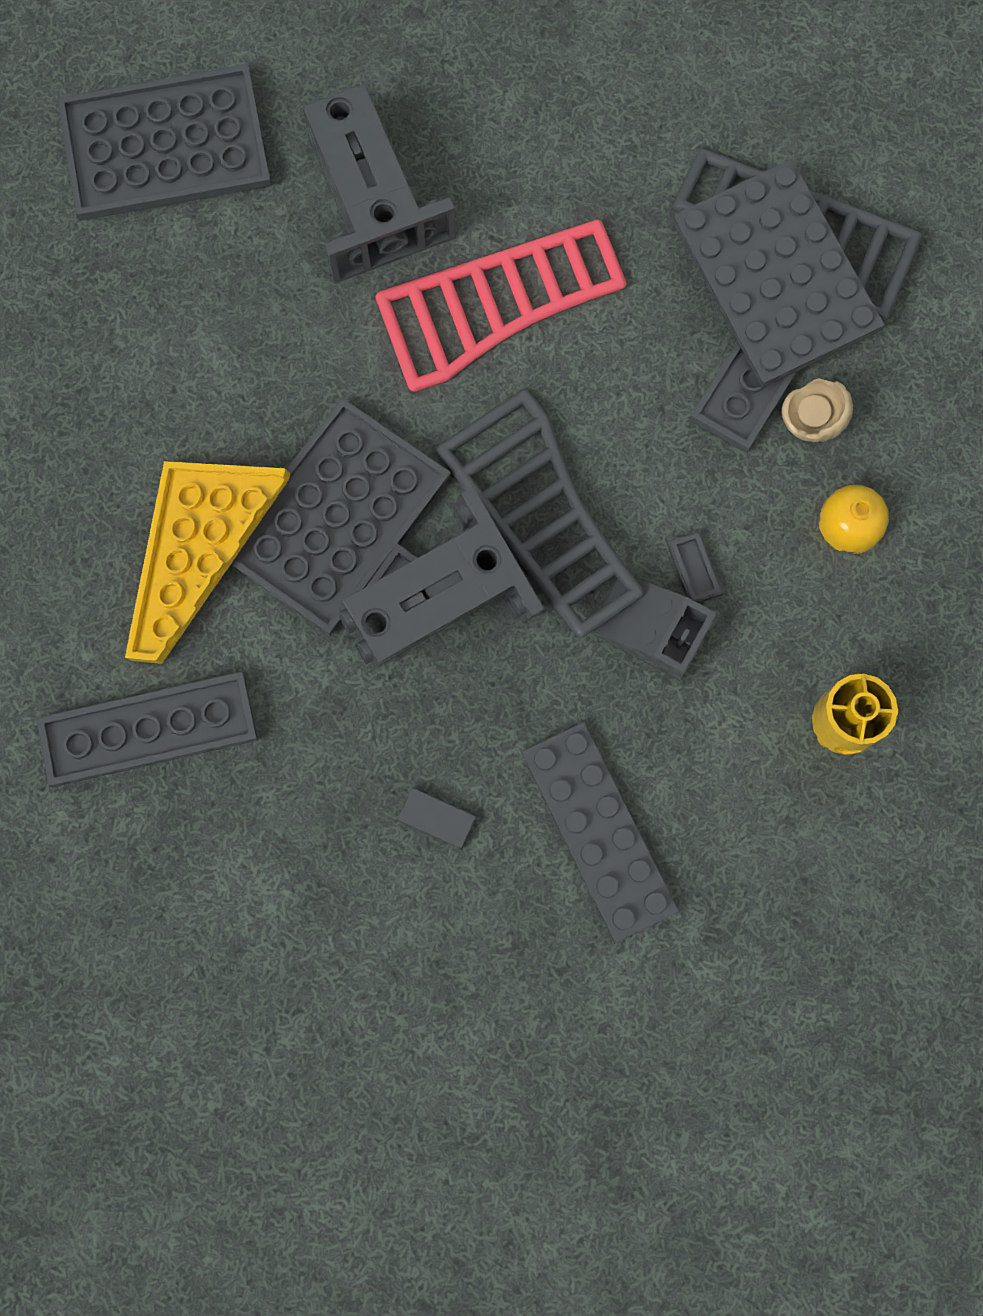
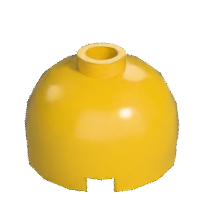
[819,485,889,554]

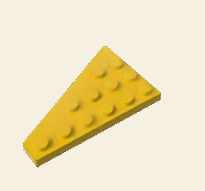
[125,461,290,664]

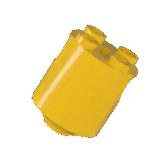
[812,673,898,755]

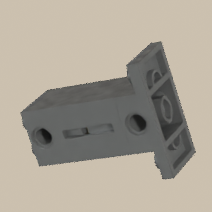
[302,84,456,284]
[339,486,544,668]

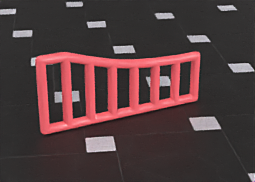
[375,219,627,392]

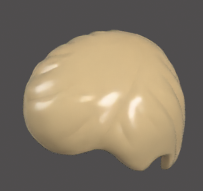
[782,378,853,442]

